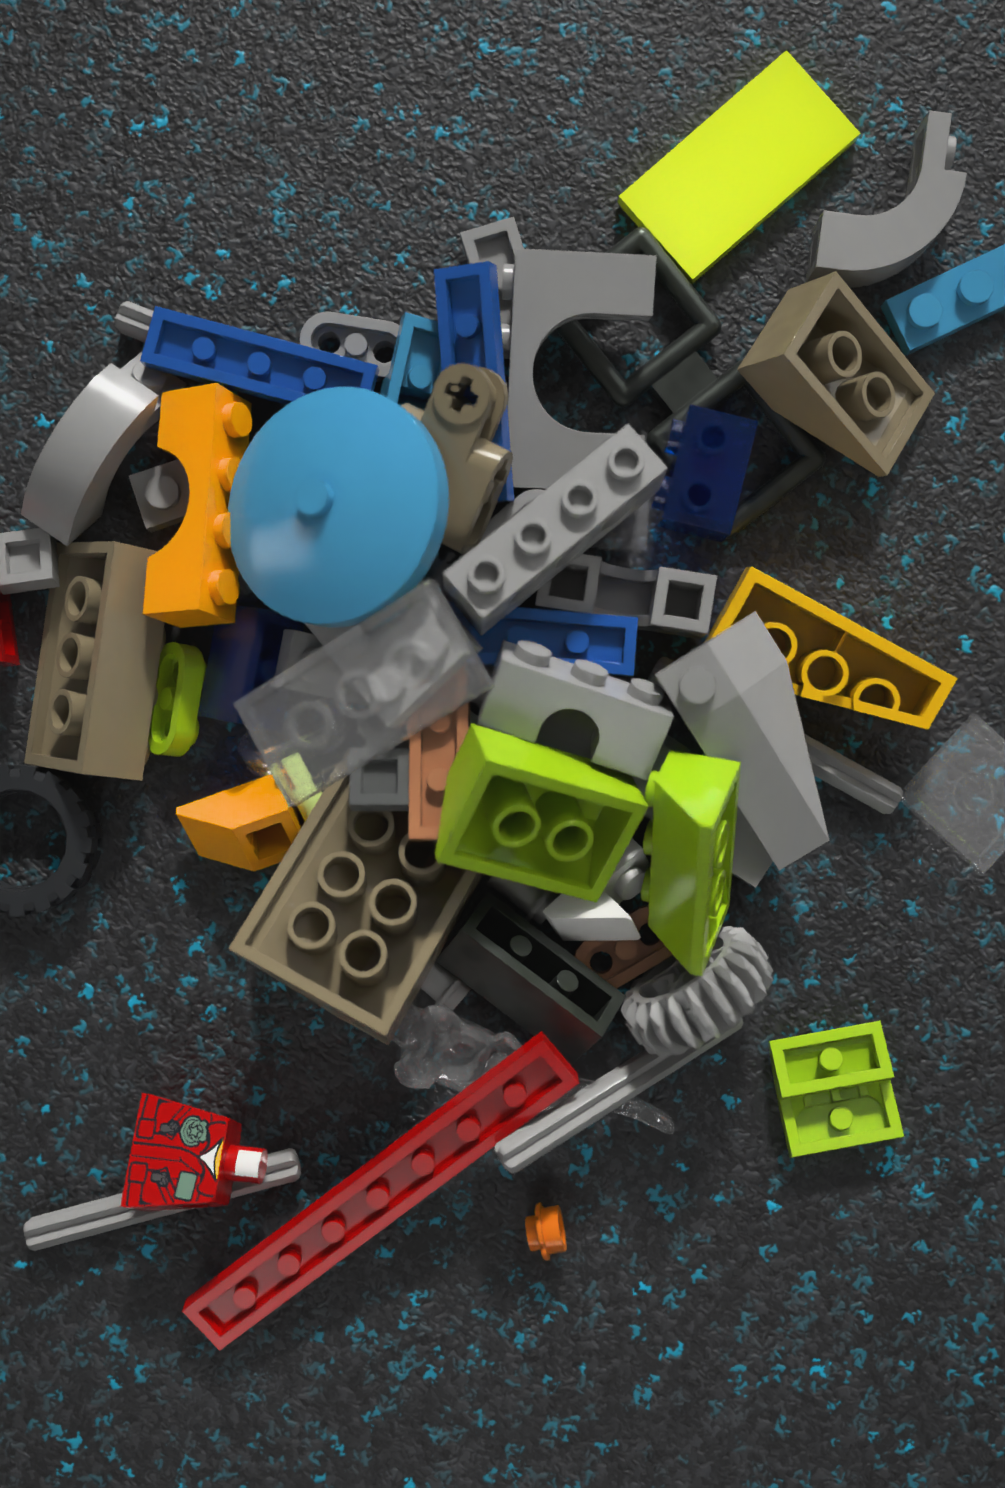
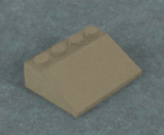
[228,749,484,1045]

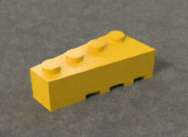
[704,566,958,730]

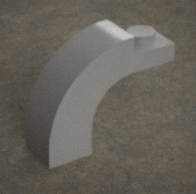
[805,110,967,288]
[21,353,187,546]

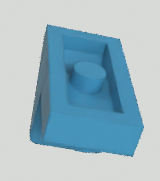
[380,312,442,411]

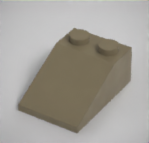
[737,271,935,477]

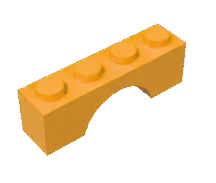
[143,383,252,628]

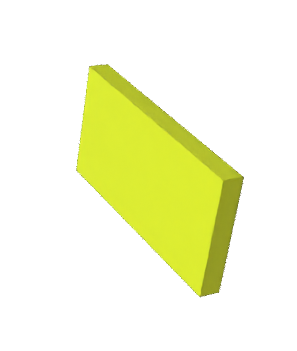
[617,50,860,284]

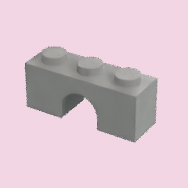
[534,554,717,639]
[478,640,674,780]

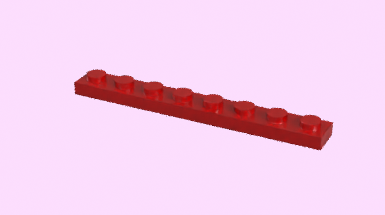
[182,1031,579,1351]

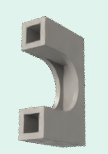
[501,248,657,489]

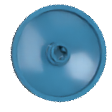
[228,387,449,628]

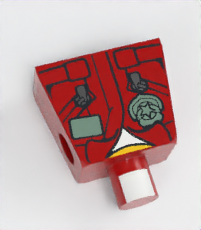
[120,1093,268,1211]

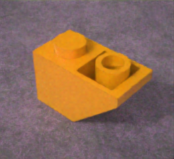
[176,772,305,872]

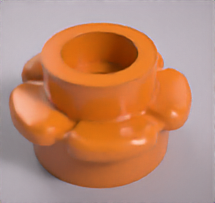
[525,1202,567,1261]

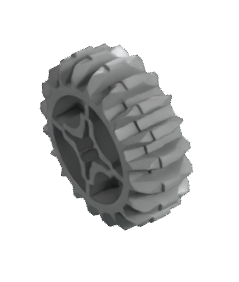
[620,926,773,1057]

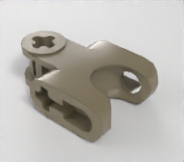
[402,363,513,554]

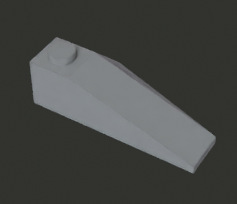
[655,611,829,871]

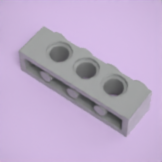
[443,424,668,636]

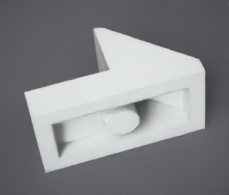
[542,839,651,941]

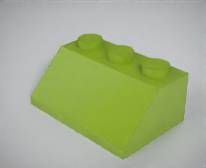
[435,724,649,903]
[641,750,741,977]

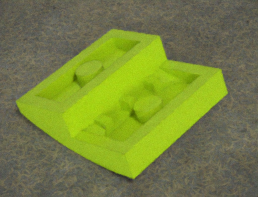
[768,1021,904,1158]

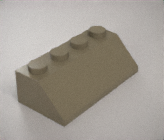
[24,541,166,781]

